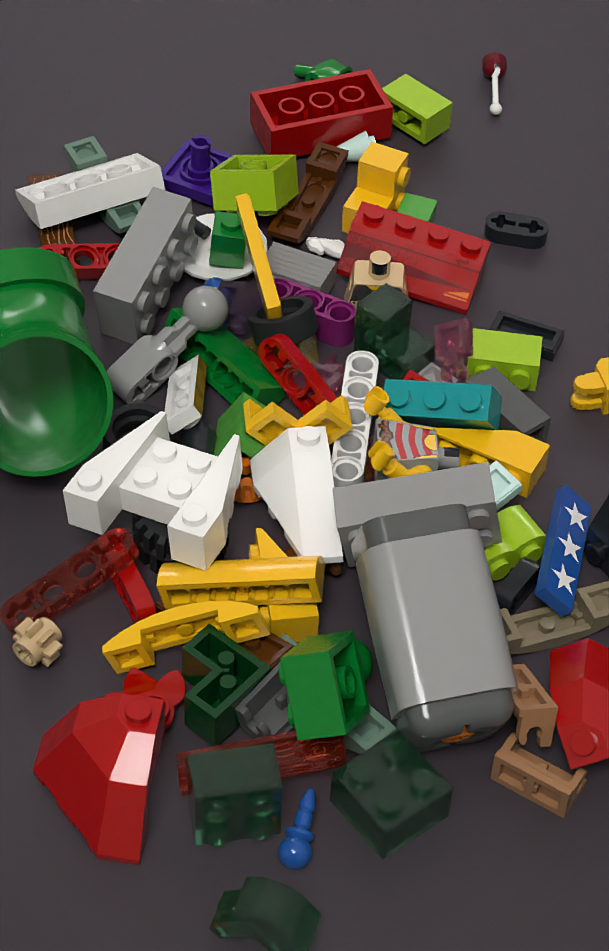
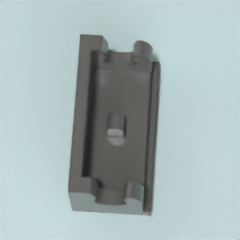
[235,661,295,753]

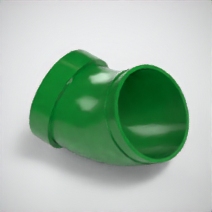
[0,247,113,477]

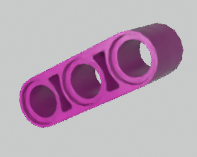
[261,277,356,347]

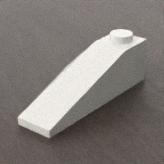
[250,426,343,563]

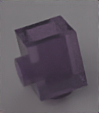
[218,280,263,335]

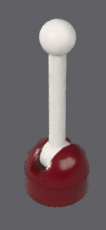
[482,52,507,115]

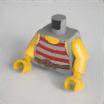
[364,386,459,481]

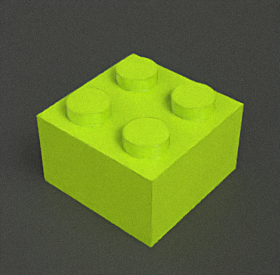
[210,155,299,216]

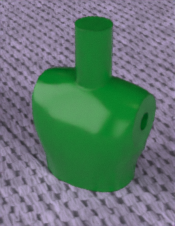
[294,58,353,81]

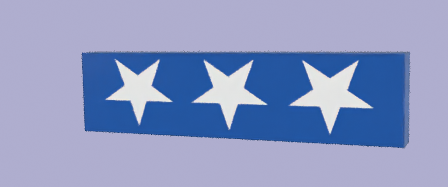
[535,484,592,617]

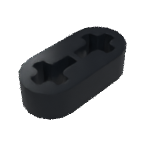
[484,211,548,249]
[495,557,541,616]

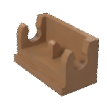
[512,664,558,747]
[490,732,588,818]

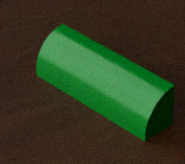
[164,308,286,406]

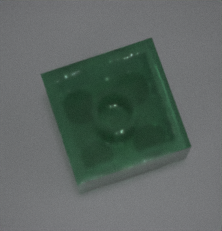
[330,730,453,860]
[187,743,283,846]

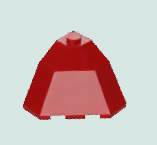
[549,638,609,770]
[33,693,165,865]

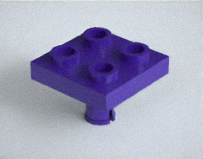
[161,135,233,206]

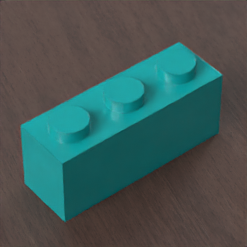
[384,379,503,430]

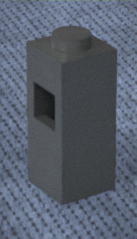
[466,367,551,443]

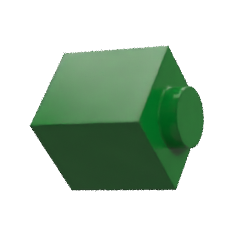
[209,211,246,269]

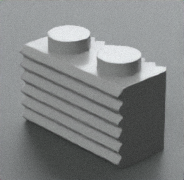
[257,241,337,294]

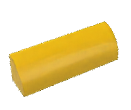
[156,555,325,609]

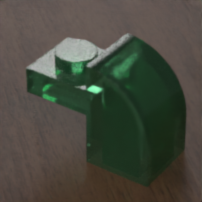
[209,876,322,951]

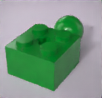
[279,630,373,741]

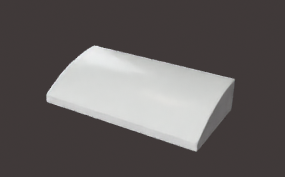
[15,153,166,229]

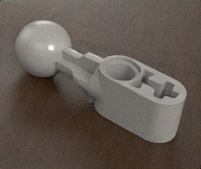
[107,286,228,404]

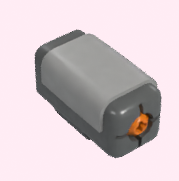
[351,504,518,753]

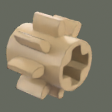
[12,617,63,667]

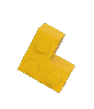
[341,142,411,233]

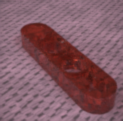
[0,528,139,635]

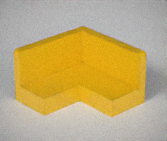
[243,395,352,446]

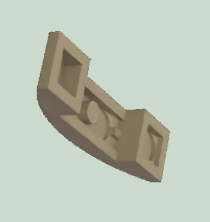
[500,581,609,655]

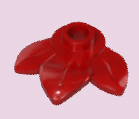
[105,667,186,730]

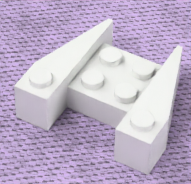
[63,411,243,571]

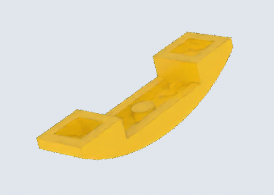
[102,601,271,674]

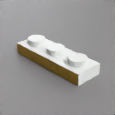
[165,355,207,434]

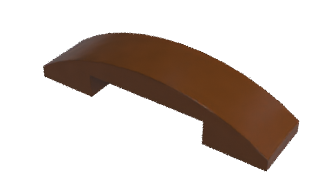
[267,142,349,244]

